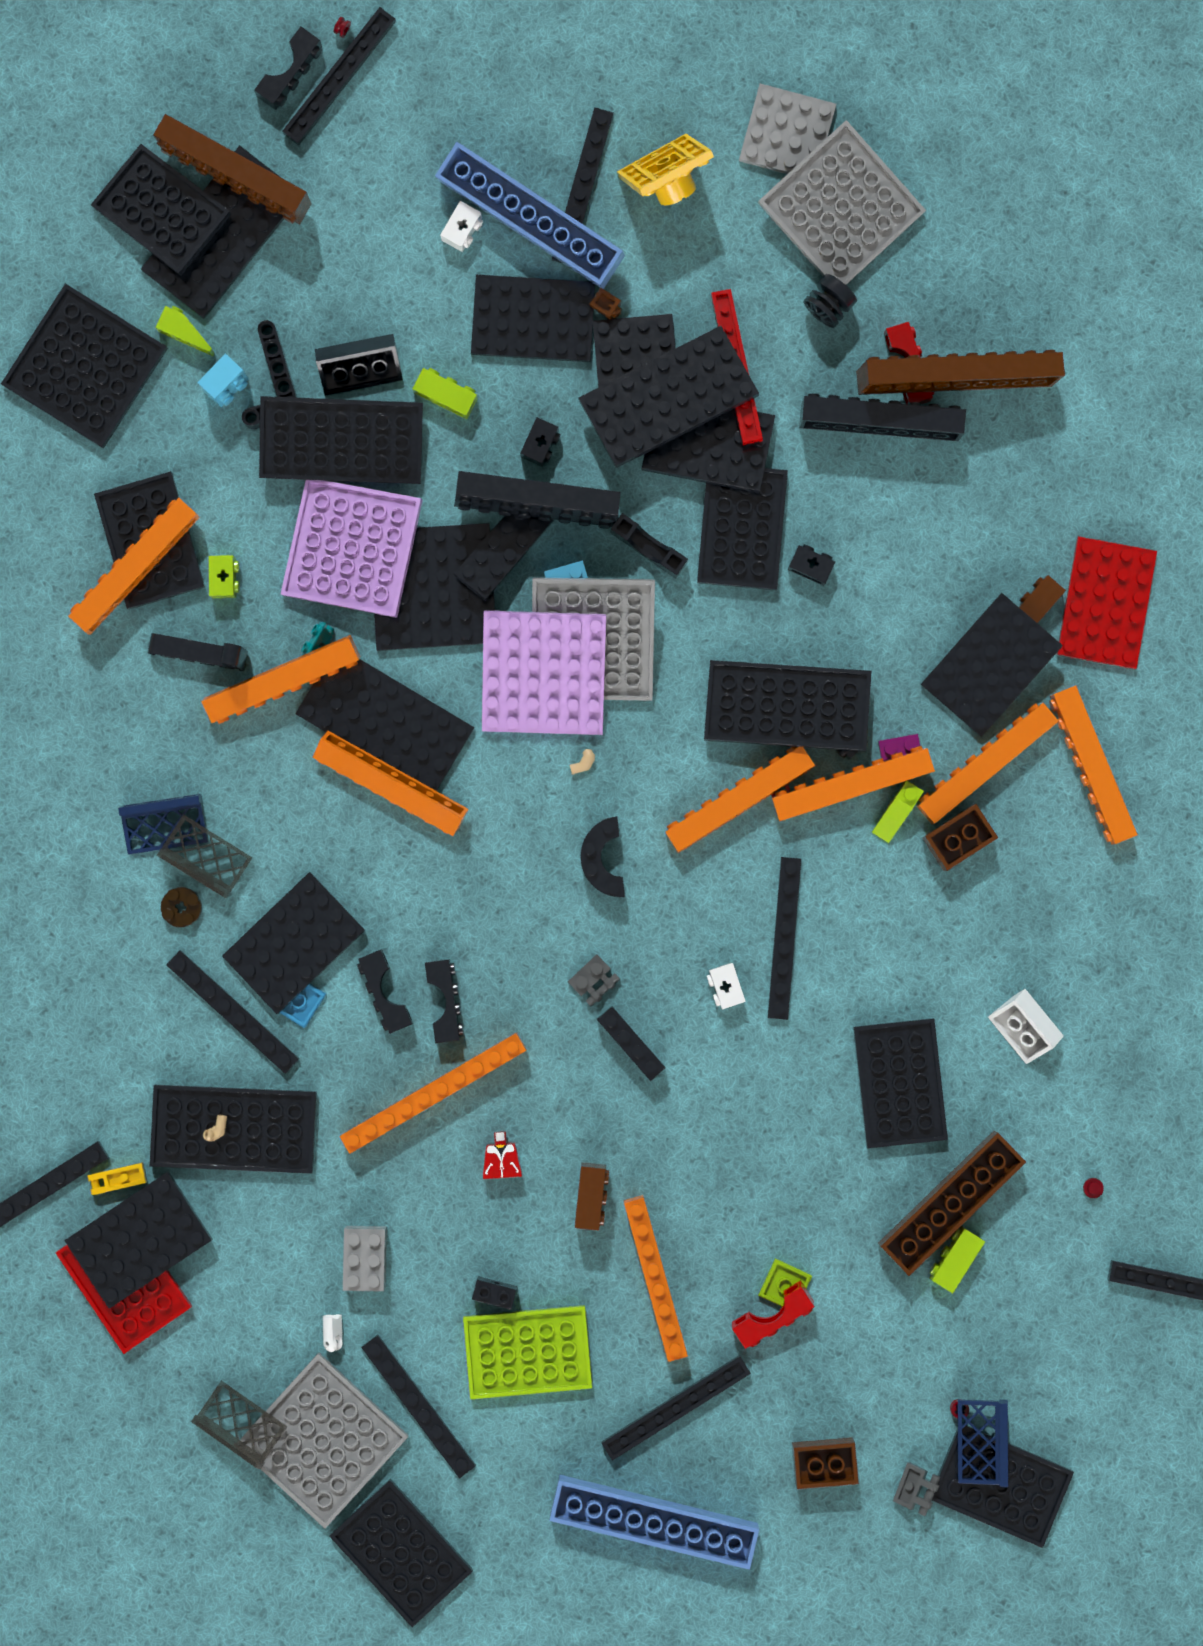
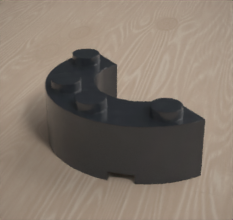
[580,816,625,897]

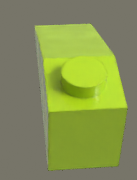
[155,306,215,356]
[872,781,924,843]

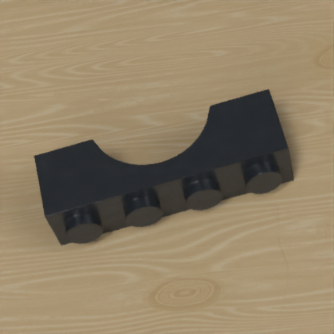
[254,26,322,110]
[610,513,688,579]
[357,949,414,1034]
[425,959,464,1044]
[597,1006,666,1081]

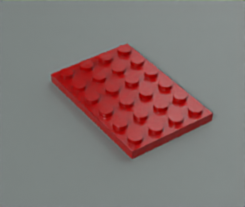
[1056,536,1157,669]
[55,1245,192,1354]

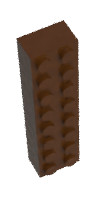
[153,114,311,225]
[878,1131,1026,1276]

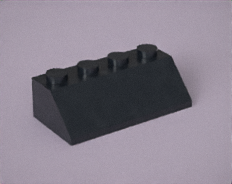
[315,334,403,396]

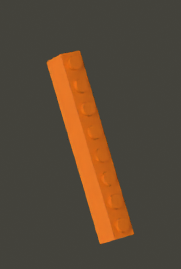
[68,498,200,635]
[201,635,361,724]
[1049,685,1138,845]
[917,703,1059,824]
[312,731,469,836]
[772,745,935,821]
[665,747,815,854]
[624,1195,688,1362]

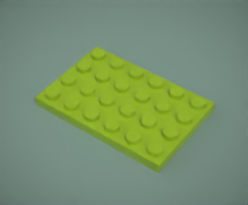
[463,1305,592,1400]

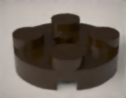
[161,887,202,927]

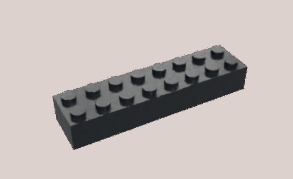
[799,393,966,442]
[454,471,621,529]

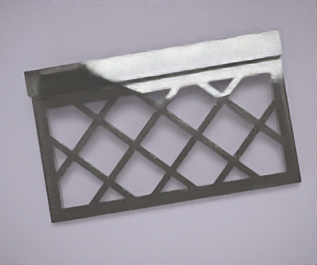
[157,814,253,899]
[191,1380,288,1469]

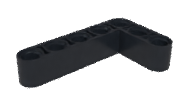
[241,320,297,430]
[148,633,248,671]

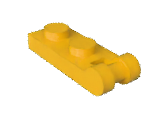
[87,1162,147,1195]

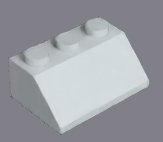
[988,989,1063,1064]

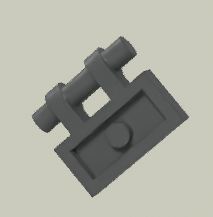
[568,954,620,1006]
[893,1462,940,1516]

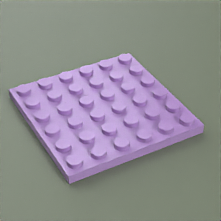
[281,480,423,618]
[482,611,606,735]

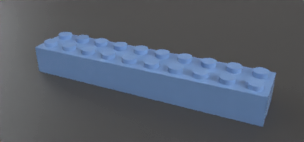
[435,142,625,289]
[549,1474,759,1570]

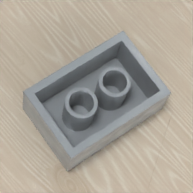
[343,1226,387,1291]

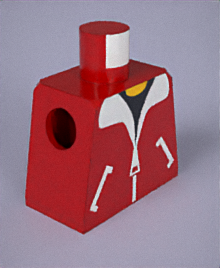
[483,1131,522,1179]

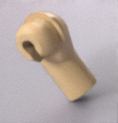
[570,749,595,774]
[203,1115,227,1142]

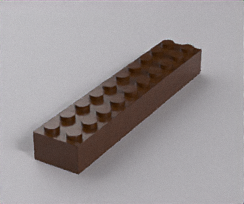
[856,350,1065,395]

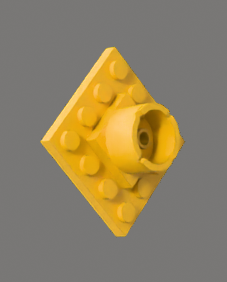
[617,134,714,206]

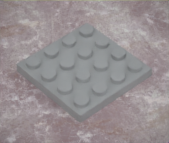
[739,83,836,174]

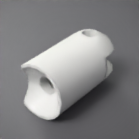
[323,1314,343,1352]

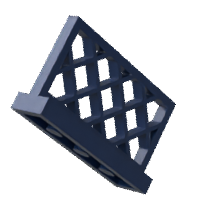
[118,794,208,855]
[958,1399,1008,1487]

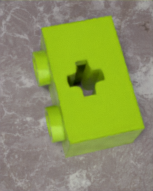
[209,555,240,598]

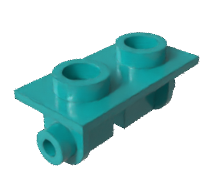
[301,621,334,656]

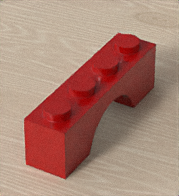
[884,321,934,404]
[732,1280,815,1349]

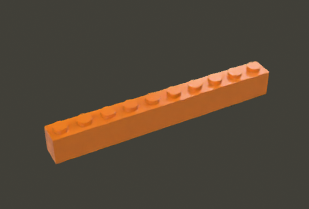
[339,1032,527,1154]

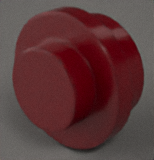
[1083,1178,1104,1198]

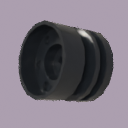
[803,274,857,328]

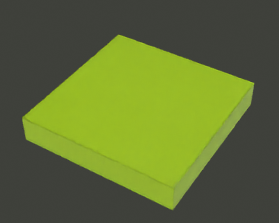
[758,1258,812,1307]

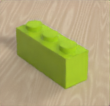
[412,368,478,419]
[929,1226,985,1294]

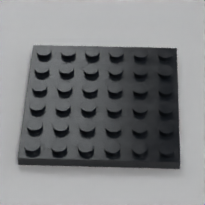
[1,283,168,449]
[374,523,495,651]

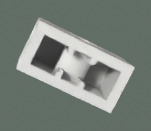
[440,201,483,252]
[707,963,746,1009]

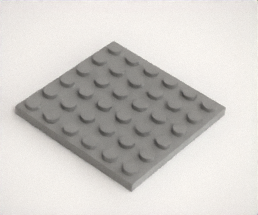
[758,120,926,285]
[532,578,655,701]
[235,1353,409,1528]

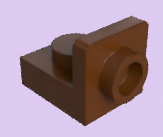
[590,288,622,320]

